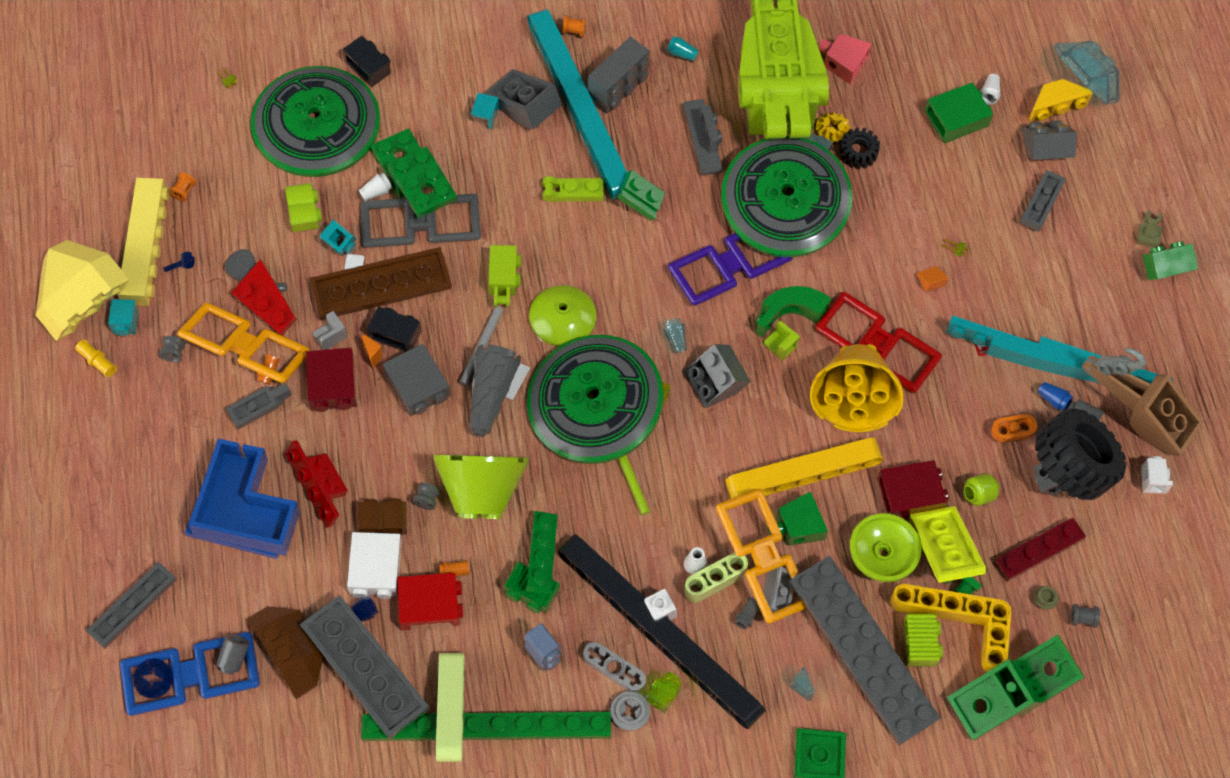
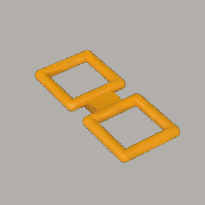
[178,302,310,383]
[716,489,806,624]

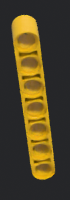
[725,438,884,499]

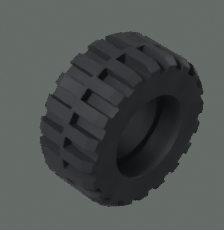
[1035,408,1126,500]

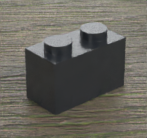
[342,35,391,87]
[367,306,421,352]

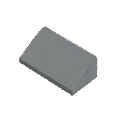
[759,567,794,619]

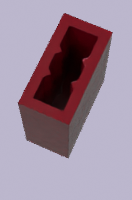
[306,347,357,412]
[877,460,949,518]

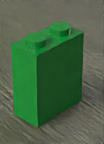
[924,82,993,144]

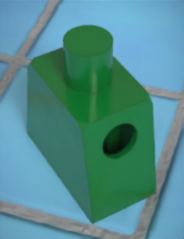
[767,492,828,546]

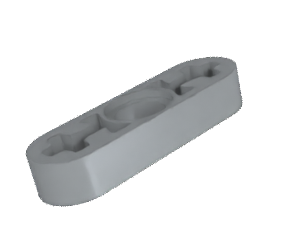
[583,642,646,693]

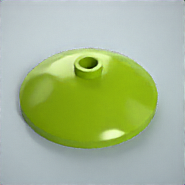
[529,285,596,347]
[849,513,921,582]

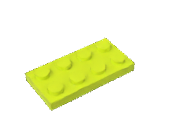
[910,506,986,583]

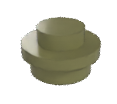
[1034,586,1058,610]

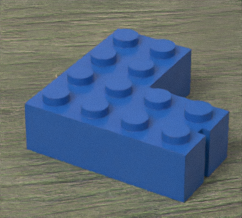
[189,438,300,556]

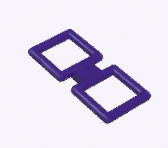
[668,233,793,306]

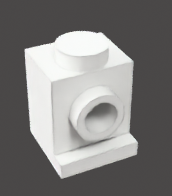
[1141,456,1173,494]

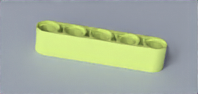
[436,653,464,762]

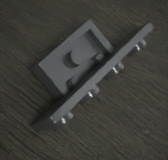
[683,99,723,175]

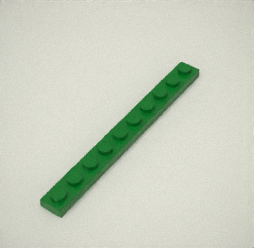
[361,712,611,741]

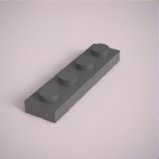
[86,562,177,649]

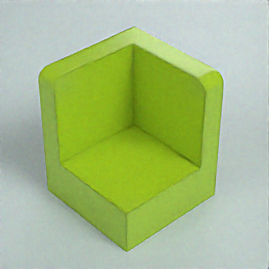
[764,320,800,361]

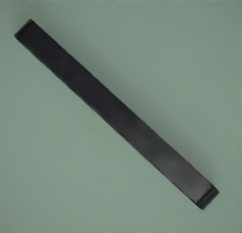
[557,534,766,729]

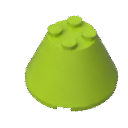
[433,455,529,519]

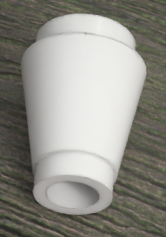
[981,74,1001,105]
[358,173,392,201]
[684,547,707,574]

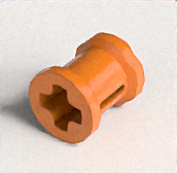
[562,15,586,37]
[169,172,197,202]

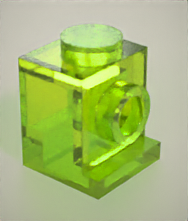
[645,672,682,714]

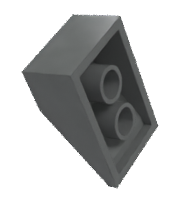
[484,69,562,129]

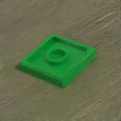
[794,728,846,778]

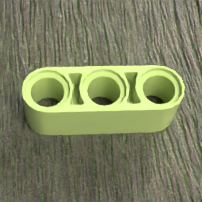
[684,553,748,603]

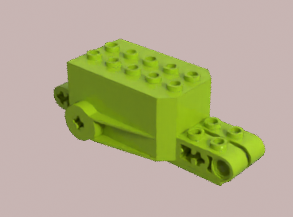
[738,0,829,139]

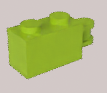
[489,245,521,307]

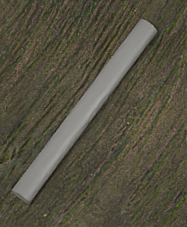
[459,306,503,386]

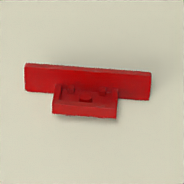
[285,440,348,528]

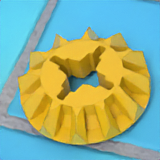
[816,111,850,142]

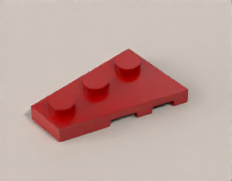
[231,259,297,336]

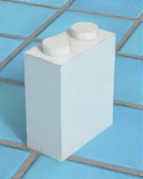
[347,532,402,599]

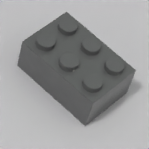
[588,36,650,114]

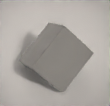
[313,311,347,350]

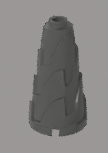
[469,344,521,437]

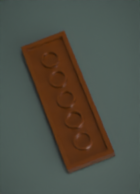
[310,247,452,320]

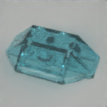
[1053,41,1119,105]

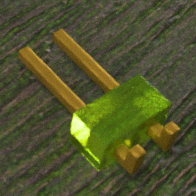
[216,67,237,88]
[941,238,969,257]

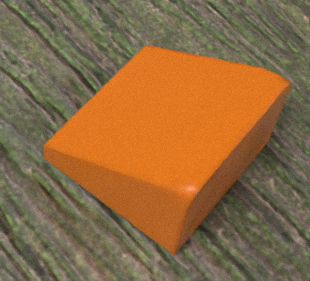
[916,266,948,292]
[362,334,383,368]

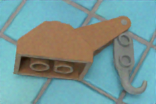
[1082,348,1204,456]

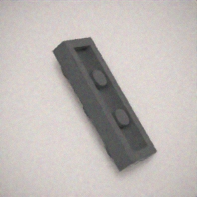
[1019,170,1066,232]

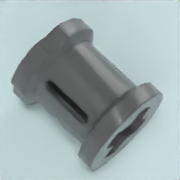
[1070,604,1100,628]

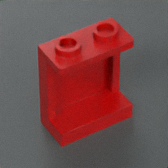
[397,573,463,631]

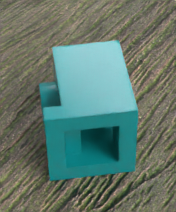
[319,219,356,256]

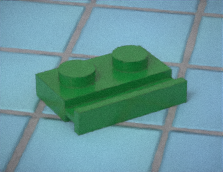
[617,170,665,220]

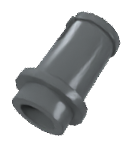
[734,597,760,629]

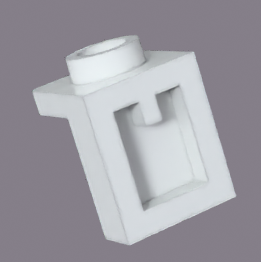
[644,589,678,621]

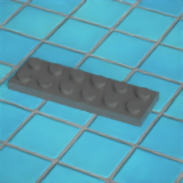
[300,595,429,740]

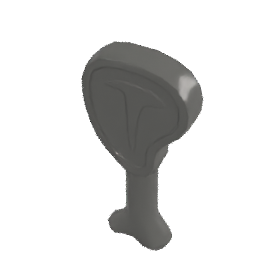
[225,249,287,292]

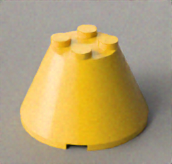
[810,344,904,432]

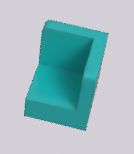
[471,93,499,129]

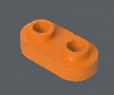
[991,414,1037,442]

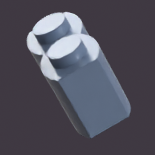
[524,623,561,671]

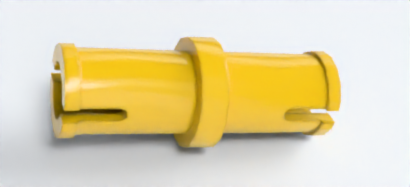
[75,339,117,378]

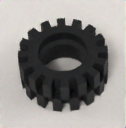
[839,127,880,169]

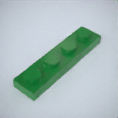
[526,511,558,595]

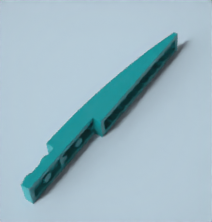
[946,315,1173,384]

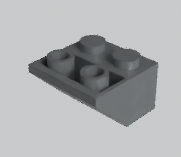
[1022,120,1077,160]
[684,344,751,408]

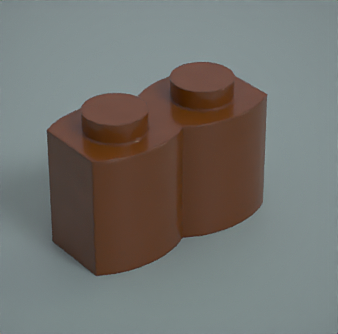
[358,498,407,535]

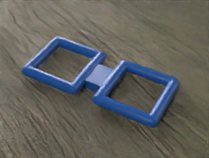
[120,632,260,716]

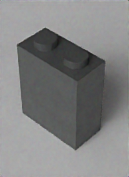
[383,343,451,417]

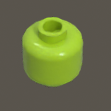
[963,473,999,506]

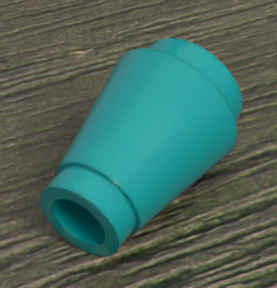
[666,36,699,62]

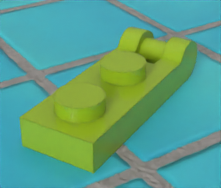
[542,176,604,202]

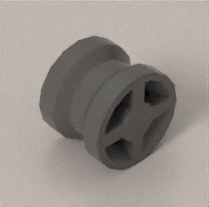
[159,336,186,362]
[412,482,441,510]

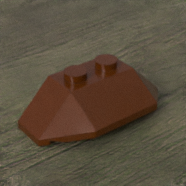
[246,606,324,699]

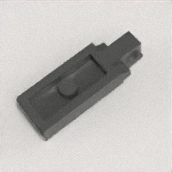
[226,383,292,430]

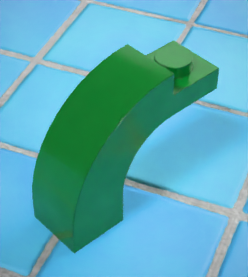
[755,286,832,338]

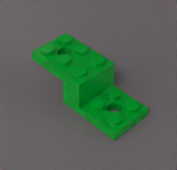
[370,128,457,218]
[947,635,1086,740]

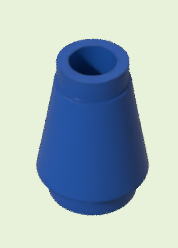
[1038,382,1074,411]

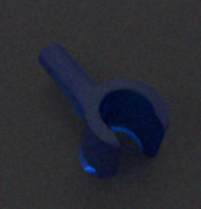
[163,252,195,272]

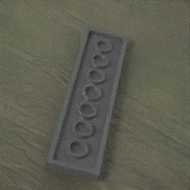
[789,556,940,745]

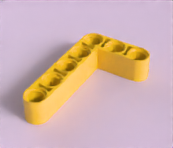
[890,584,1011,672]

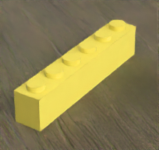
[117,178,169,306]

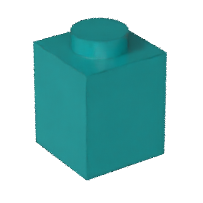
[108,299,139,336]

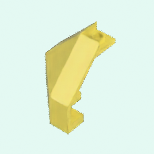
[36,240,129,341]

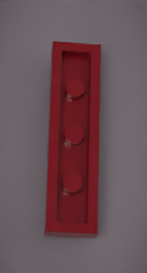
[994,518,1087,582]

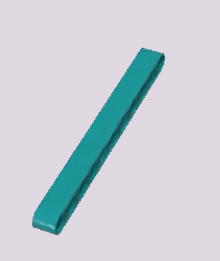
[527,9,627,200]

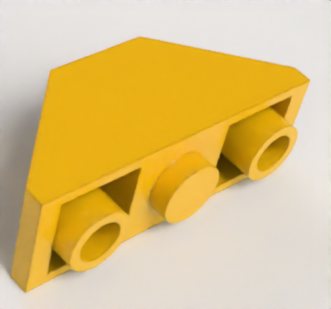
[1029,79,1093,122]

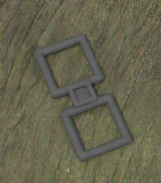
[360,194,481,248]

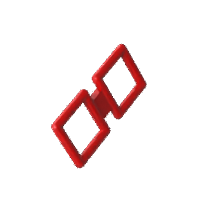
[815,292,942,393]

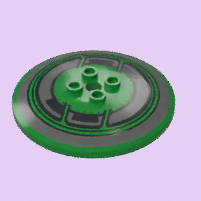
[251,66,380,177]
[721,136,853,257]
[527,335,664,464]

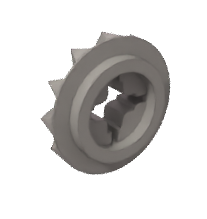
[610,692,650,732]

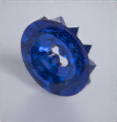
[132,658,173,698]

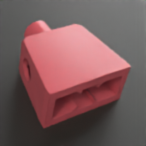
[818,34,872,84]

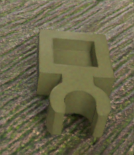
[1136,210,1163,248]

